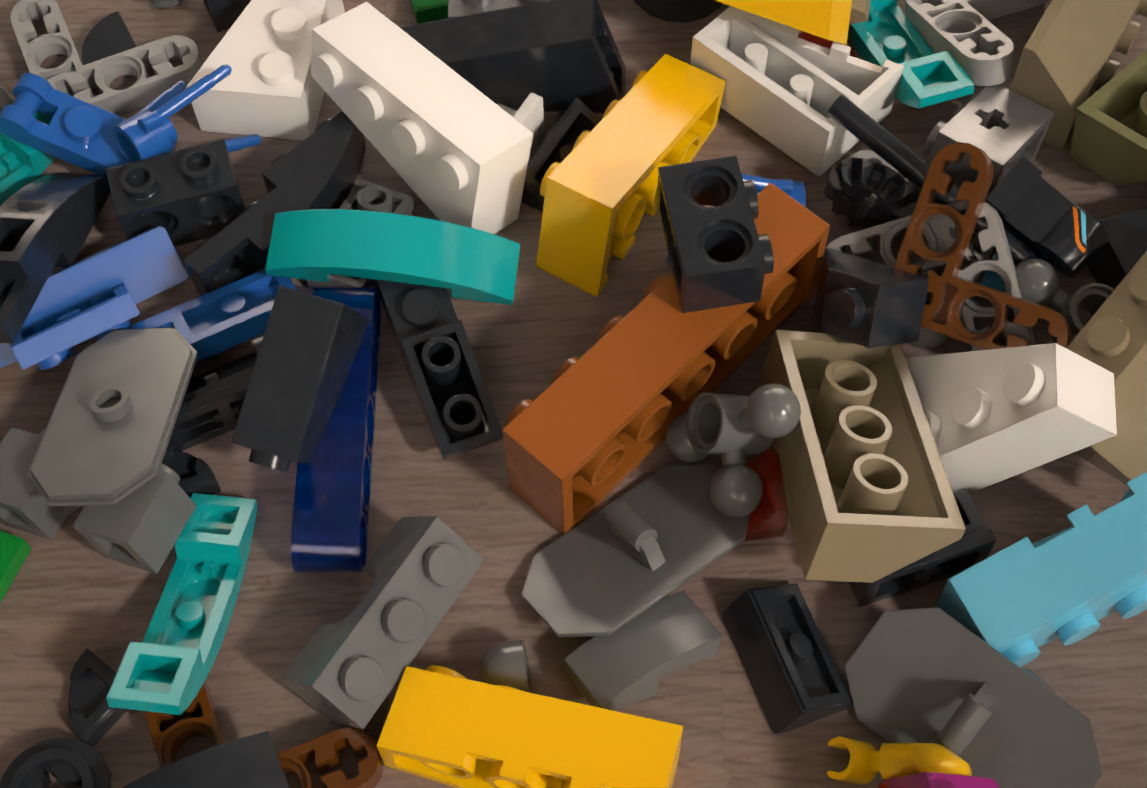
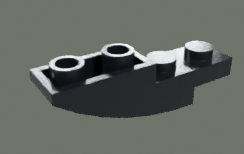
[184,111,366,296]
[0,172,111,344]
[375,279,503,460]

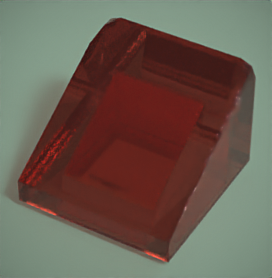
[743,449,788,542]

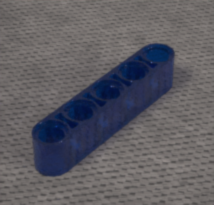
[291,287,381,573]

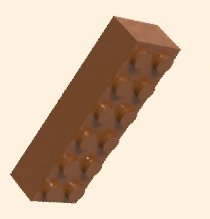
[502,182,830,535]

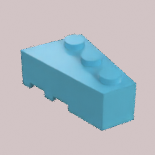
[936,472,1147,667]

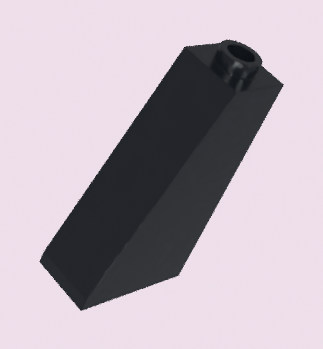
[399,0,626,113]

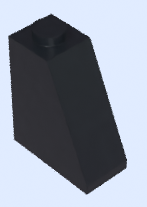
[231,285,369,472]

